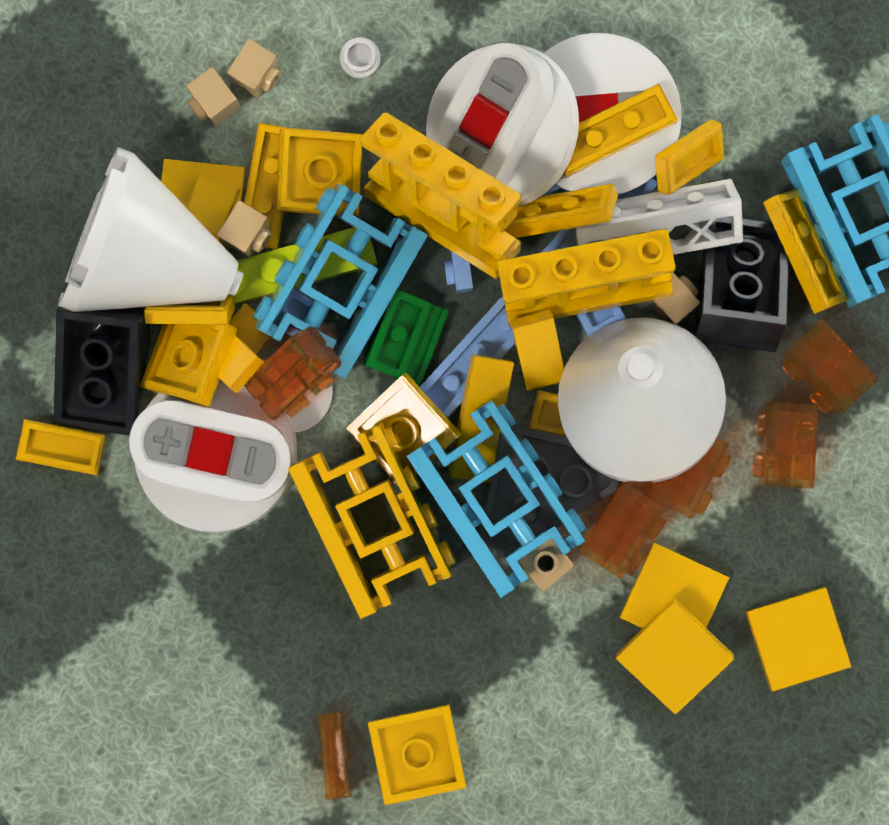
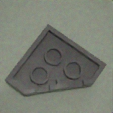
[478,425,619,552]

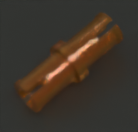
[316,712,352,800]

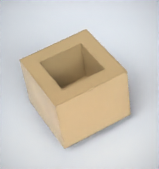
[227,38,281,98]
[186,67,241,127]
[217,200,272,259]
[647,272,700,325]
[517,538,575,593]

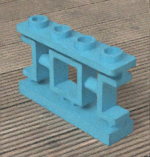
[781,114,889,308]
[253,184,428,379]
[407,400,586,598]

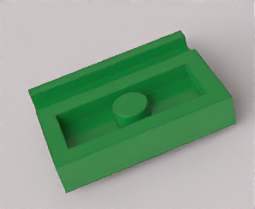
[362,289,449,387]

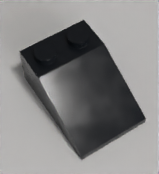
[694,217,788,353]
[53,307,150,436]

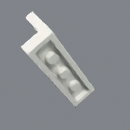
[573,179,743,255]

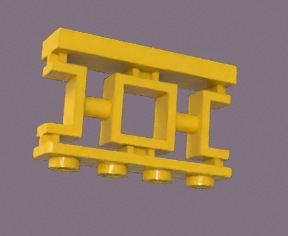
[360,113,521,279]
[497,229,675,327]
[288,422,456,619]

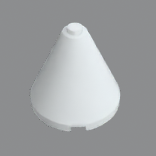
[58,147,243,312]
[558,318,726,483]

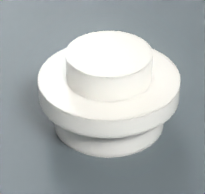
[340,37,381,79]

